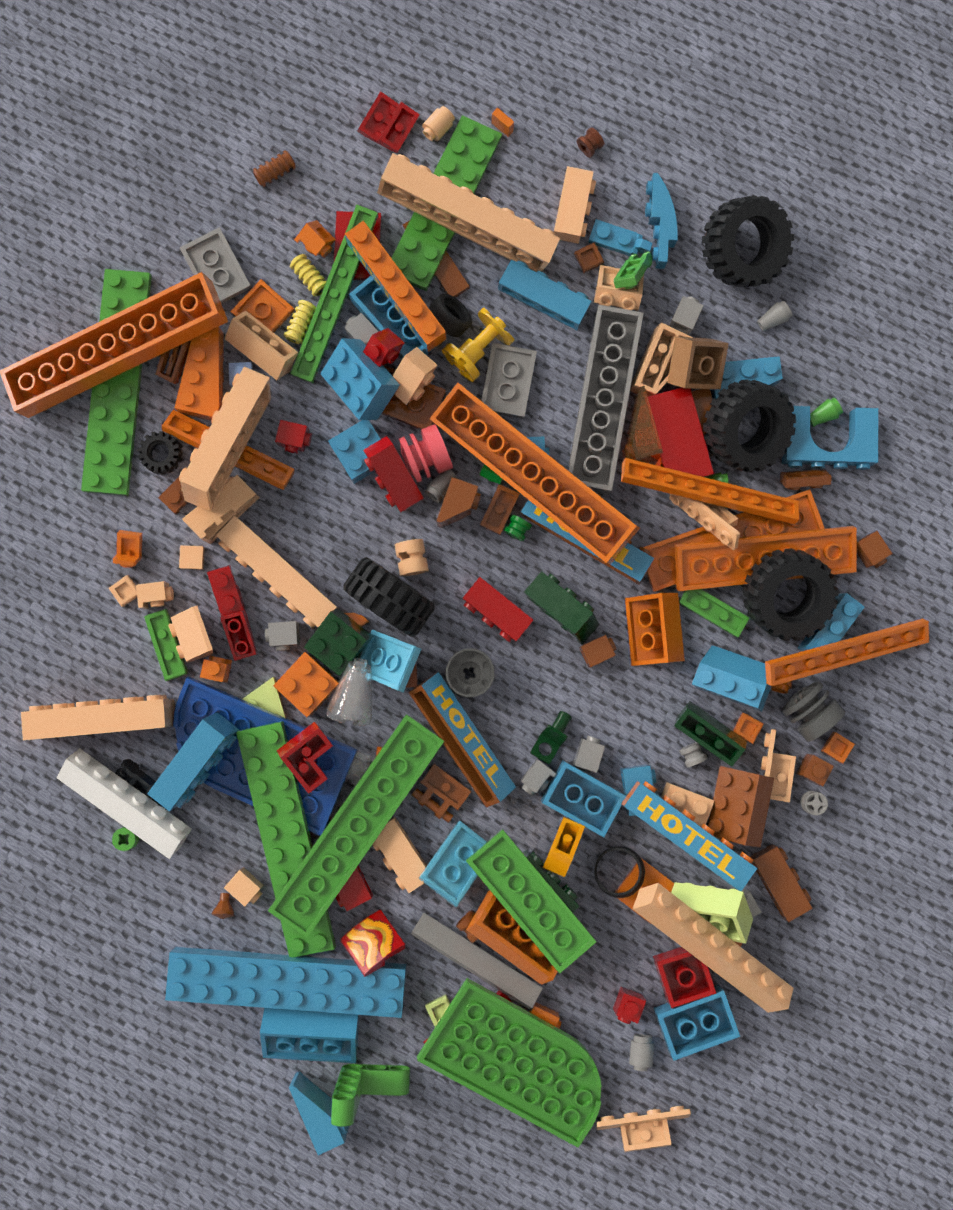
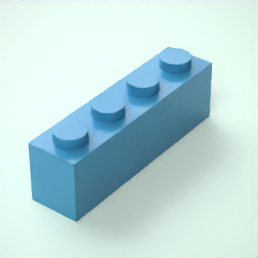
[498,259,591,331]

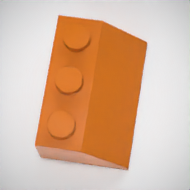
[625,593,685,666]

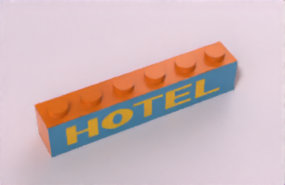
[345,220,446,352]
[621,781,757,891]

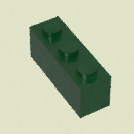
[674,701,747,767]

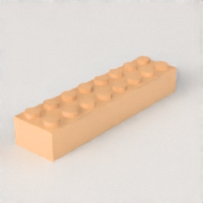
[377,153,560,272]

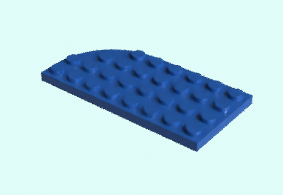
[173,677,358,836]

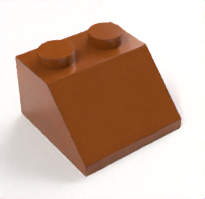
[437,477,481,528]

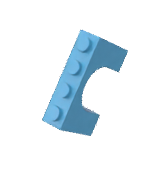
[782,406,878,470]

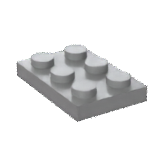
[180,227,252,304]
[482,343,537,419]

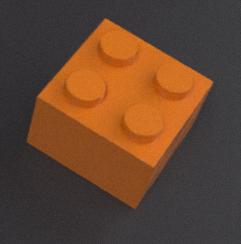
[273,652,341,718]

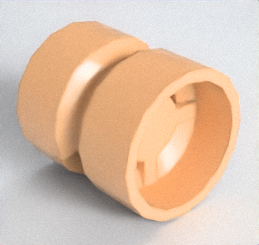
[394,539,429,576]

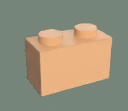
[393,347,437,405]

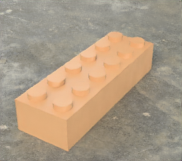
[179,367,271,511]
[21,695,175,740]

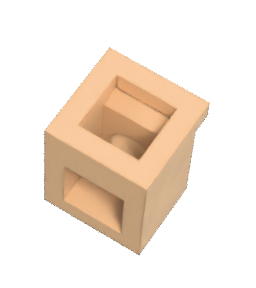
[136,581,174,609]

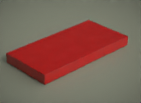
[644,388,714,477]

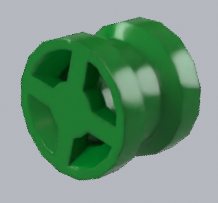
[504,515,532,542]

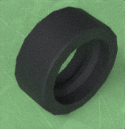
[429,293,472,337]

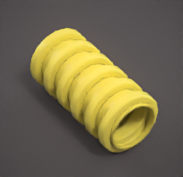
[290,254,326,297]
[284,300,316,344]

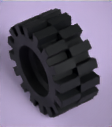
[138,431,183,475]

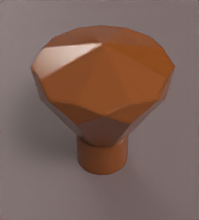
[211,893,234,919]

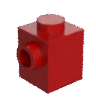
[363,328,405,367]
[275,420,312,454]
[613,987,646,1024]

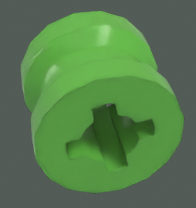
[112,827,140,851]

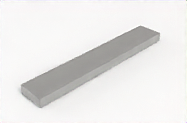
[411,913,543,1010]

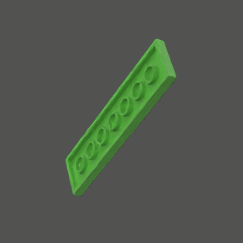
[392,115,502,292]

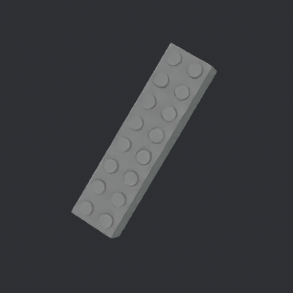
[568,305,644,495]

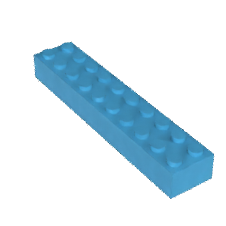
[165,947,407,1018]

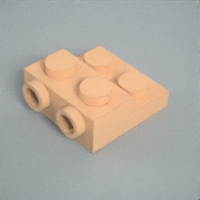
[594,265,644,311]

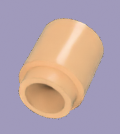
[422,106,455,141]

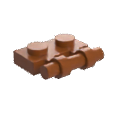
[411,764,472,823]

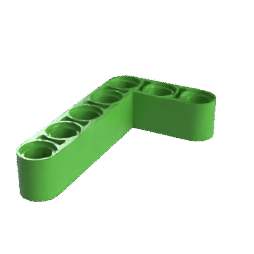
[331,1064,410,1127]

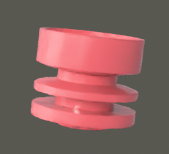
[399,424,453,483]

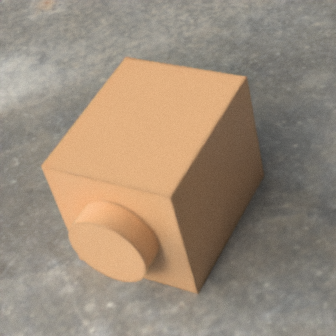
[224,867,264,906]

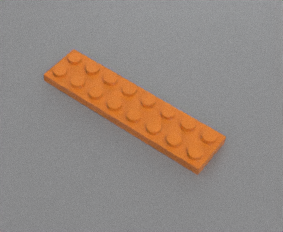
[643,489,825,592]
[675,526,857,591]

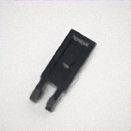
[115,759,168,811]

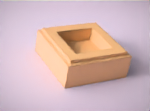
[179,545,205,570]
[109,575,137,607]

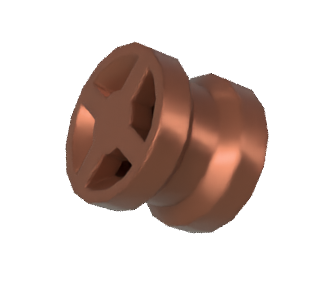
[576,127,605,158]

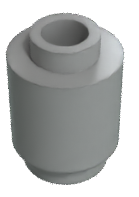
[629,1034,654,1071]

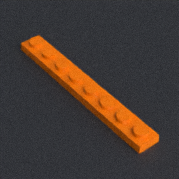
[621,458,799,524]
[765,619,929,686]

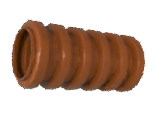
[253,150,296,187]

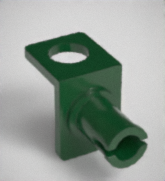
[530,711,572,764]

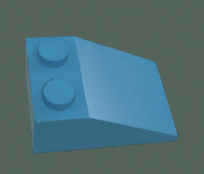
[289,1071,349,1155]

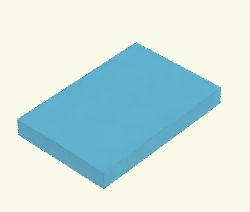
[354,630,421,692]
[419,821,487,907]

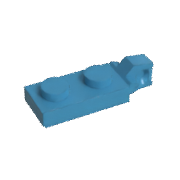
[588,219,653,256]

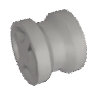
[679,742,708,768]
[800,791,828,815]

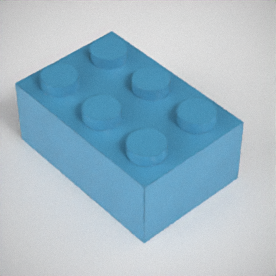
[320,338,400,420]
[541,760,626,837]
[653,984,741,1061]

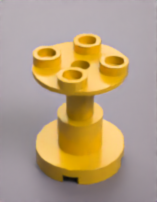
[441,307,515,382]

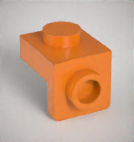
[113,530,142,568]

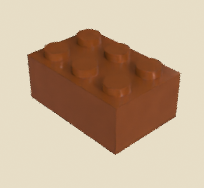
[708,766,774,847]

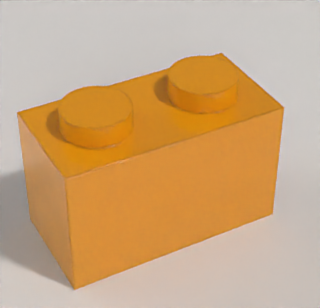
[543,817,585,877]

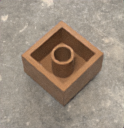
[667,337,729,389]

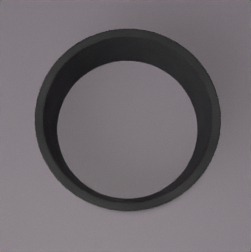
[594,846,645,898]

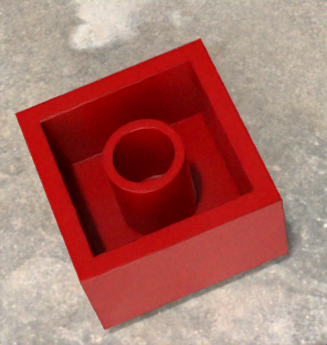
[653,947,716,1008]

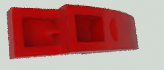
[207,565,257,661]

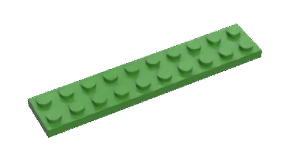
[81,269,152,496]
[268,714,444,938]
[236,721,336,957]

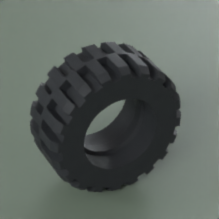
[702,196,794,287]
[703,379,796,472]
[743,548,839,641]
[343,557,435,637]

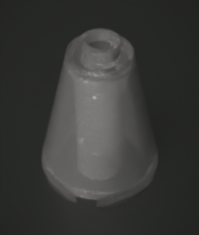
[326,658,372,726]

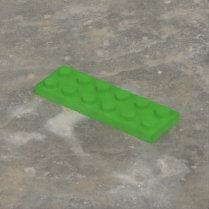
[466,829,596,973]

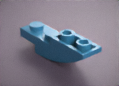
[645,173,678,269]

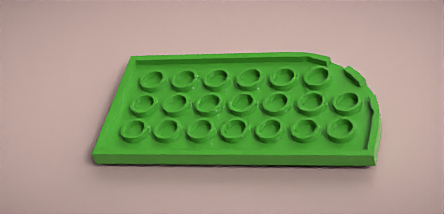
[417,978,602,1148]

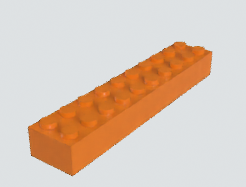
[0,272,228,418]
[430,382,640,565]

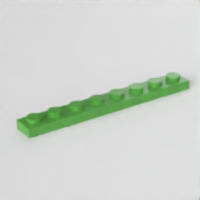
[291,204,378,383]

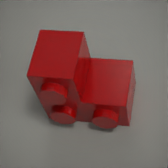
[277,722,333,794]

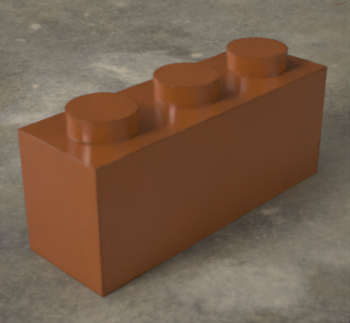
[750,844,813,922]

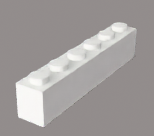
[57,748,192,859]

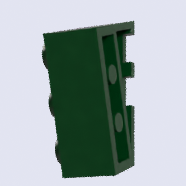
[524,571,600,645]

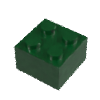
[304,608,374,676]

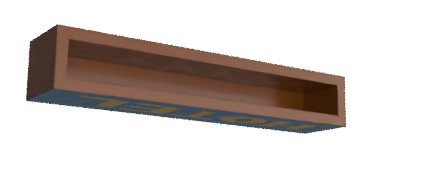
[521,500,654,585]
[408,672,516,808]

